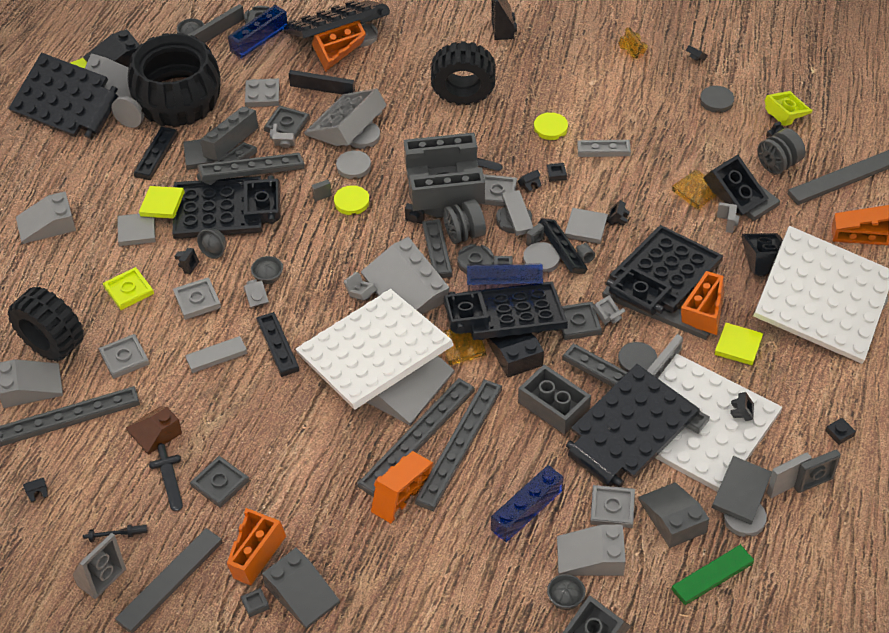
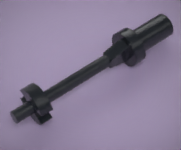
[83,524,148,542]

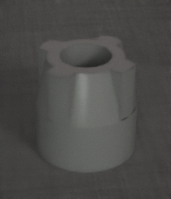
[576,243,595,263]

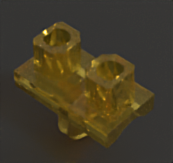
[618,27,648,59]

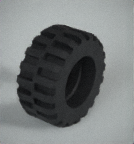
[431,41,496,105]
[8,287,84,361]

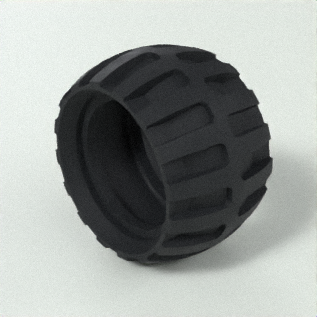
[128,33,221,127]

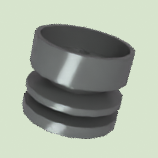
[757,128,806,175]
[443,199,486,244]

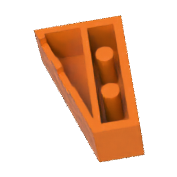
[312,20,366,72]
[832,205,889,245]
[681,271,724,335]
[371,451,433,524]
[227,508,286,586]

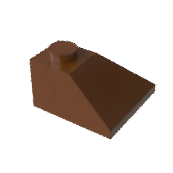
[126,406,182,455]

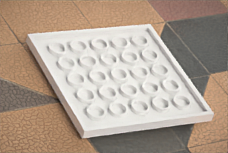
[753,226,889,364]
[296,289,454,410]
[655,354,782,492]

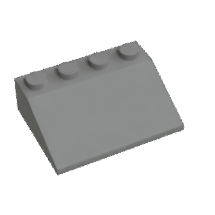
[304,88,387,146]
[361,237,450,314]
[367,356,455,426]

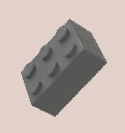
[518,364,591,435]

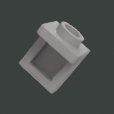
[270,123,296,148]
[717,203,739,233]
[344,272,377,301]
[243,279,269,308]
[592,295,625,325]

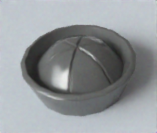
[177,18,204,35]
[197,228,227,259]
[251,256,283,284]
[547,574,585,610]

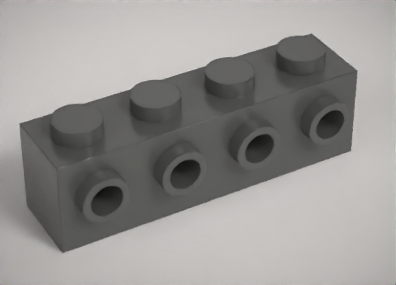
[200,107,259,161]

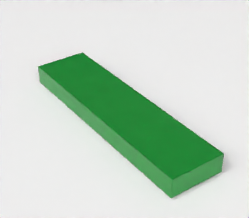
[671,544,754,605]

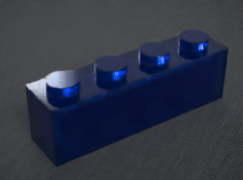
[228,5,287,58]
[467,263,543,285]
[491,465,564,543]

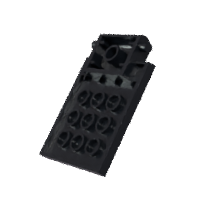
[283,0,390,38]
[8,52,119,138]
[172,175,281,239]
[606,225,723,316]
[443,281,568,340]
[566,364,700,487]

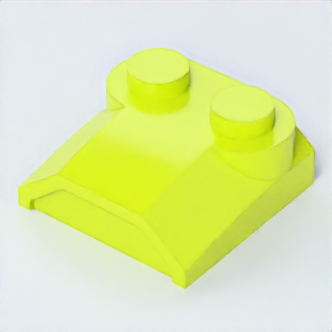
[764,91,813,126]

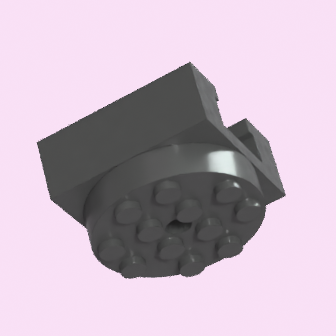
[403,133,485,218]

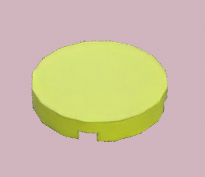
[534,112,568,140]
[334,186,369,215]

